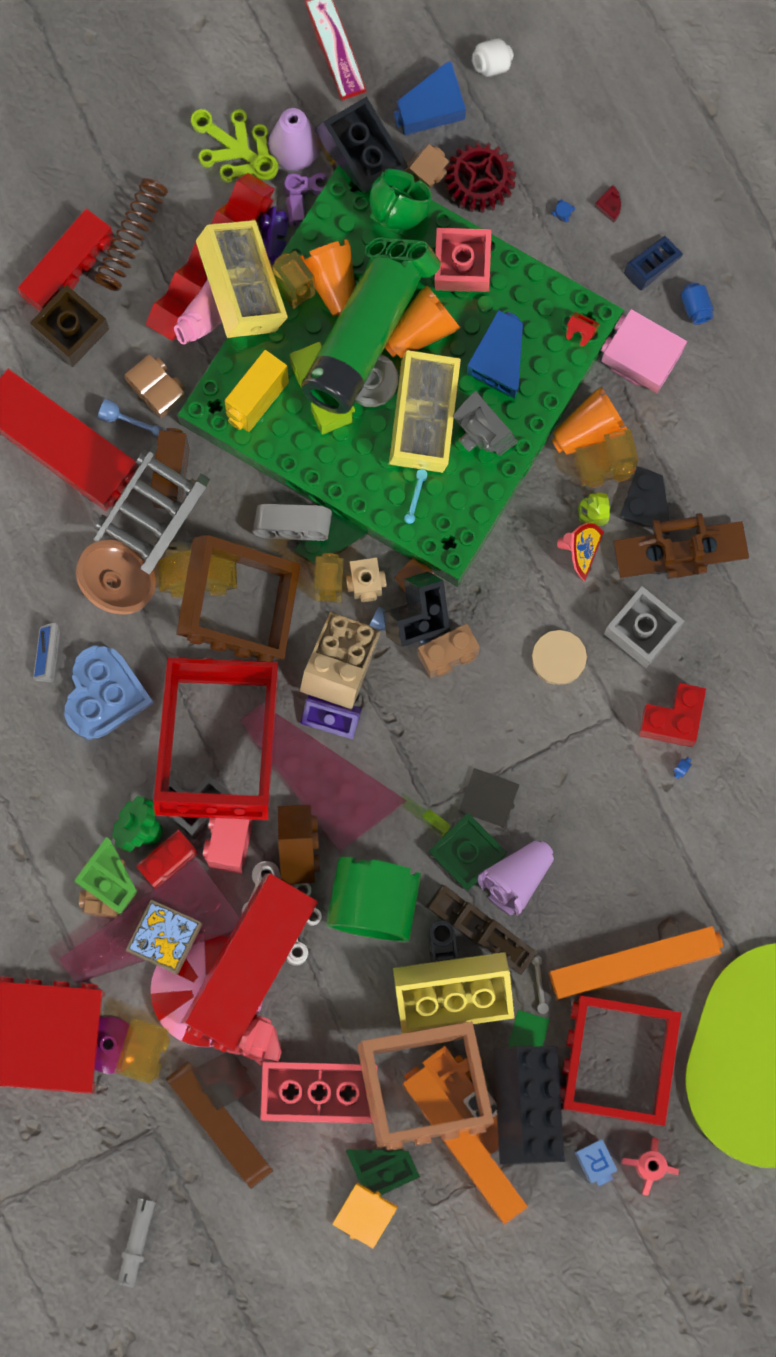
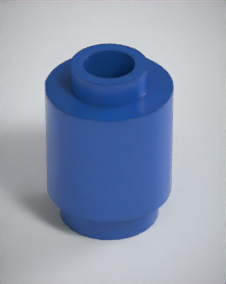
[680,282,714,325]

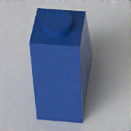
[394,61,466,136]
[467,310,523,399]

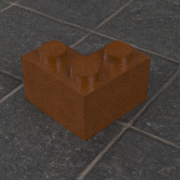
[278,804,320,884]

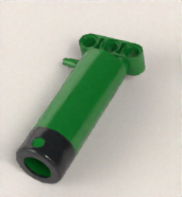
[301,238,441,414]

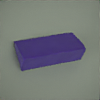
[300,695,362,739]

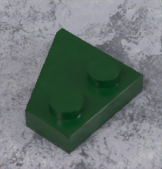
[346,1149,420,1196]

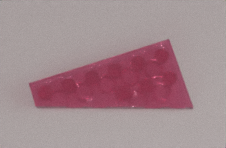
[240,704,406,852]
[59,859,240,983]

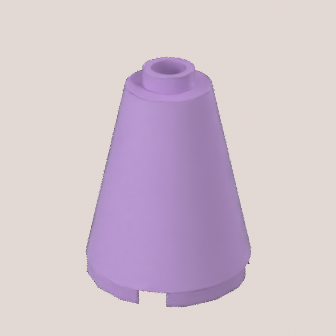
[268,108,321,171]
[478,841,554,916]

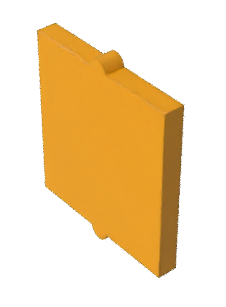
[332,1183,398,1248]

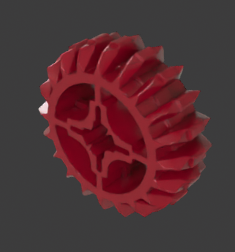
[444,141,516,213]

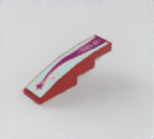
[304,0,367,101]

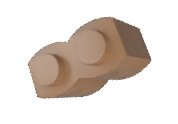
[125,354,186,419]

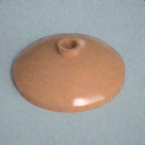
[76,540,156,614]

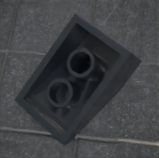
[314,96,408,193]

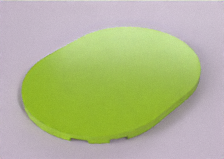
[685,943,776,1168]

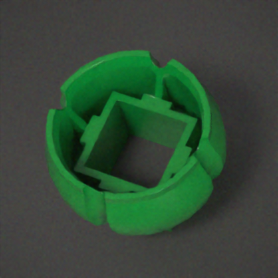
[369,169,432,234]

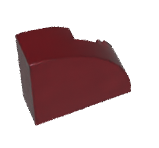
[595,185,621,223]

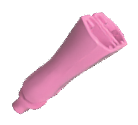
[174,280,222,344]

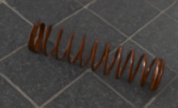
[94,178,168,291]

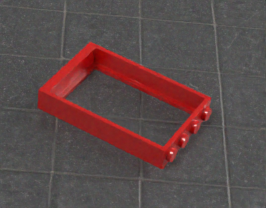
[153,657,278,820]

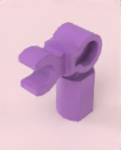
[284,173,325,227]

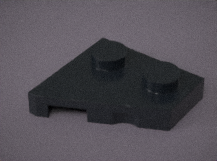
[619,466,670,535]

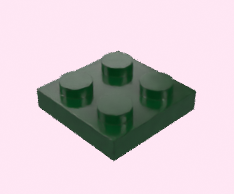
[428,813,507,892]

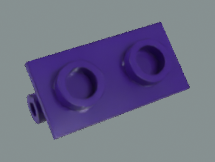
[259,206,288,265]

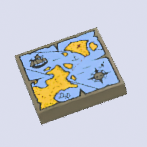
[126,900,203,975]

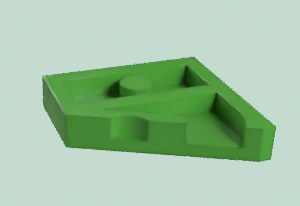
[74,837,137,915]

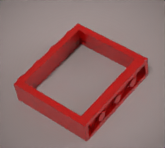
[560,996,681,1127]

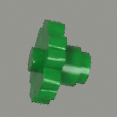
[112,796,163,852]

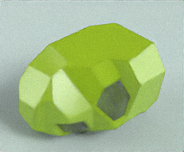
[578,492,610,526]

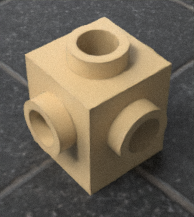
[346,558,386,602]

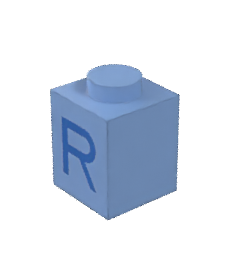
[575,1140,618,1186]

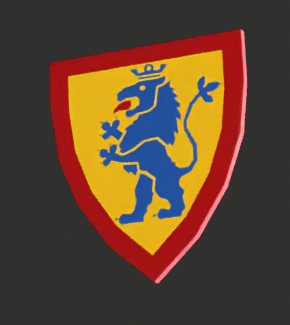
[557,523,604,581]

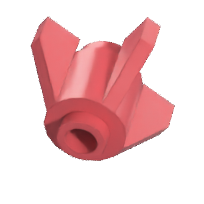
[226,1016,282,1066]
[621,1138,679,1196]

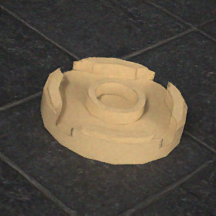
[532,630,587,685]

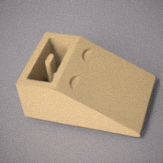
[300,612,381,710]

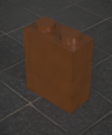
[151,428,190,509]

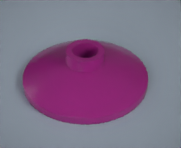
[95,1017,138,1074]

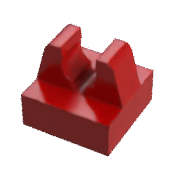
[566,312,600,346]

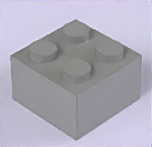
[604,586,685,669]

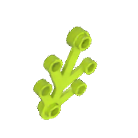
[191,109,278,183]

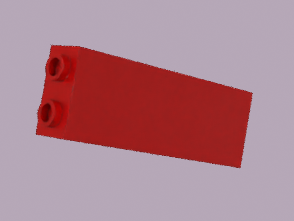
[0,368,138,511]
[181,873,318,1053]

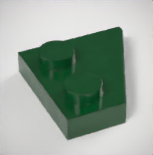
[294,506,367,567]

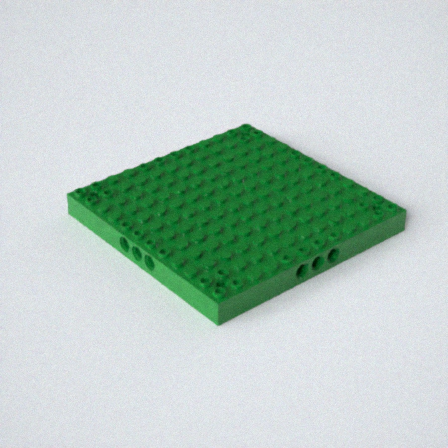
[178,165,624,587]

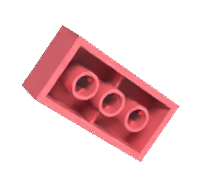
[261,1062,377,1124]

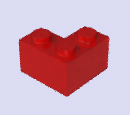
[638,683,706,747]

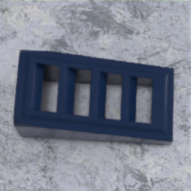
[624,236,683,291]

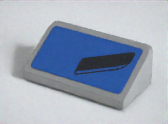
[33,623,61,682]

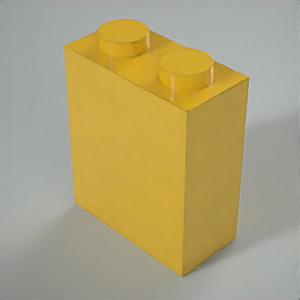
[224,350,289,432]

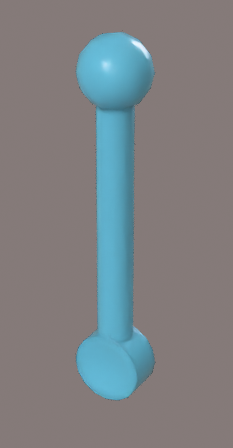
[404,469,427,524]

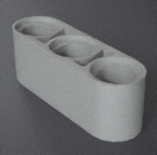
[252,504,332,541]

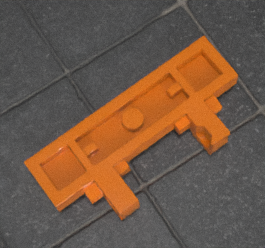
[422,1046,499,1155]

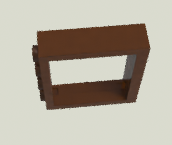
[176,535,301,662]

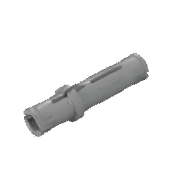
[117,1198,156,1288]

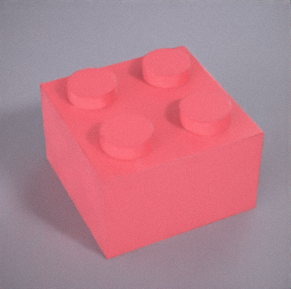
[435,228,491,292]
[203,818,253,874]

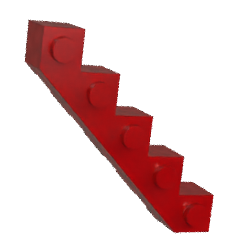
[145,173,275,341]

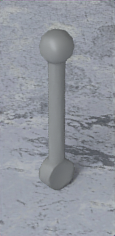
[531,955,548,1014]

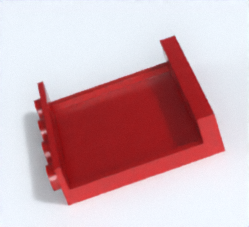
[0,977,105,1094]

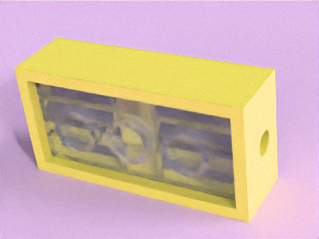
[196,220,288,338]
[389,350,461,473]

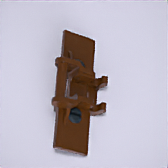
[613,513,749,579]

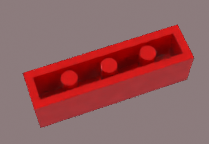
[18,208,114,312]

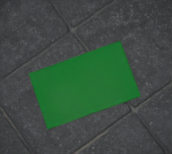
[507,1010,550,1047]

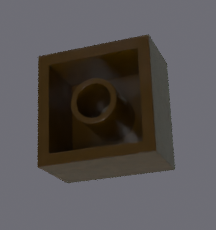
[30,285,109,368]

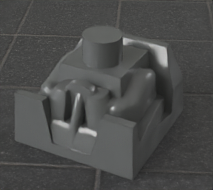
[453,391,518,456]

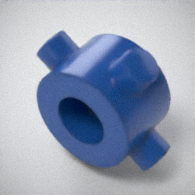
[552,200,575,222]
[673,757,692,779]

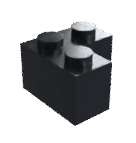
[383,571,450,647]

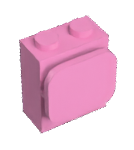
[601,309,687,394]

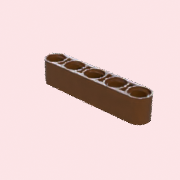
[165,1061,273,1189]

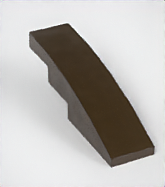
[426,885,537,975]

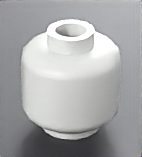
[472,39,513,77]

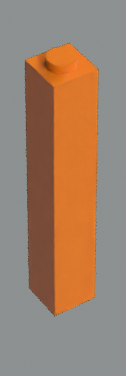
[549,926,723,1001]
[402,1066,528,1224]

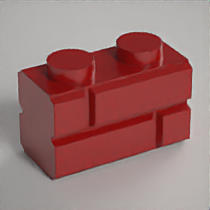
[136,829,198,891]

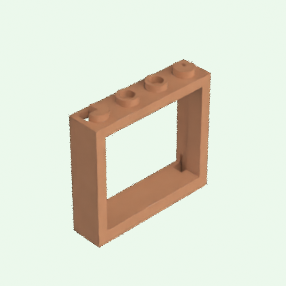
[357,1022,494,1150]

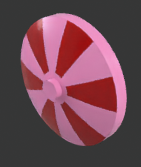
[151,934,263,1047]

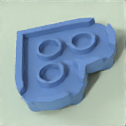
[64,646,153,740]

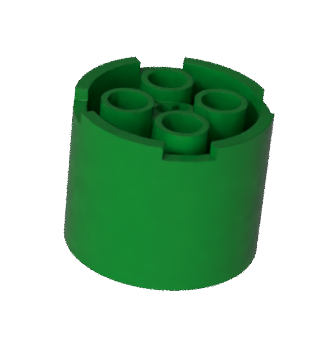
[326,857,421,942]

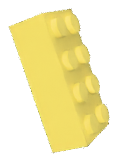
[393,952,514,1034]

